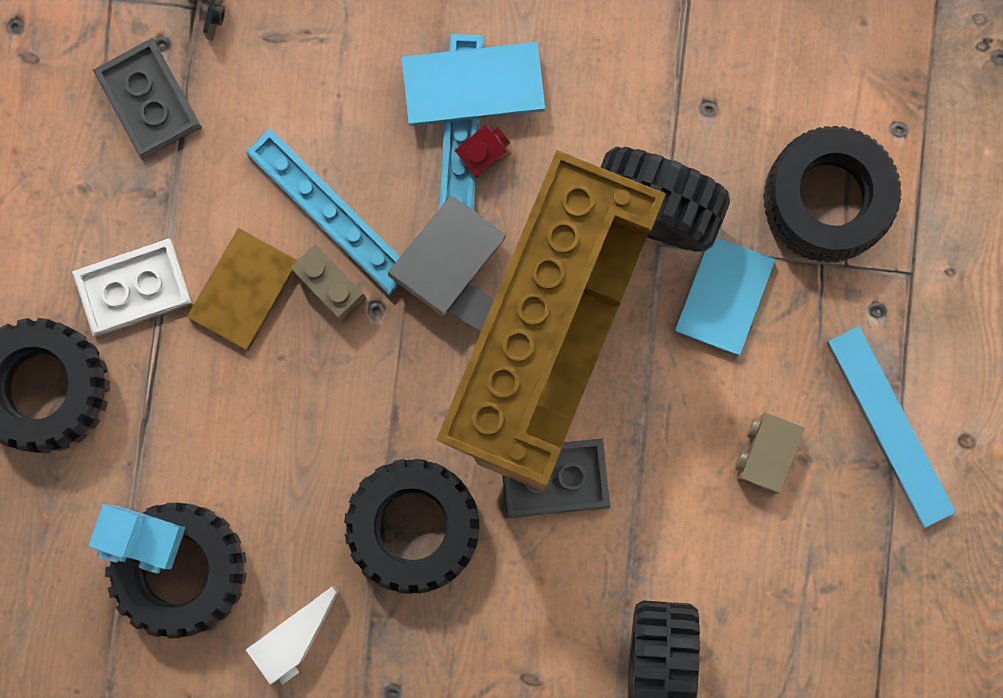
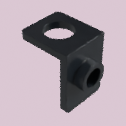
[203,0,225,41]

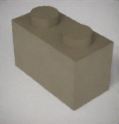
[290,244,367,322]
[735,412,805,494]

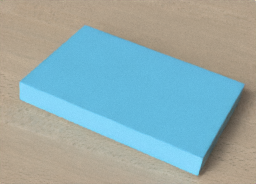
[674,238,776,357]

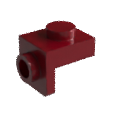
[454,124,511,178]

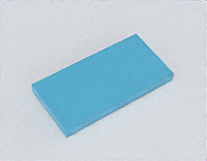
[401,42,545,126]

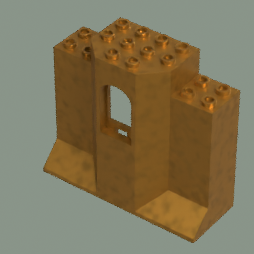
[436,150,666,492]

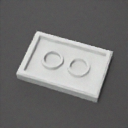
[72,238,193,337]

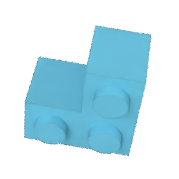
[88,504,185,574]

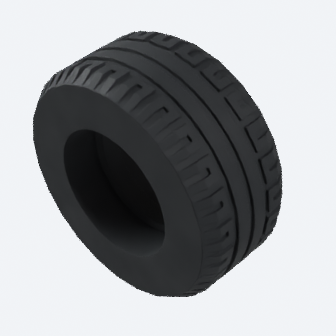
[763,126,902,263]

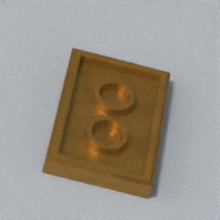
[187,228,298,351]

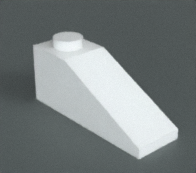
[246,586,339,685]

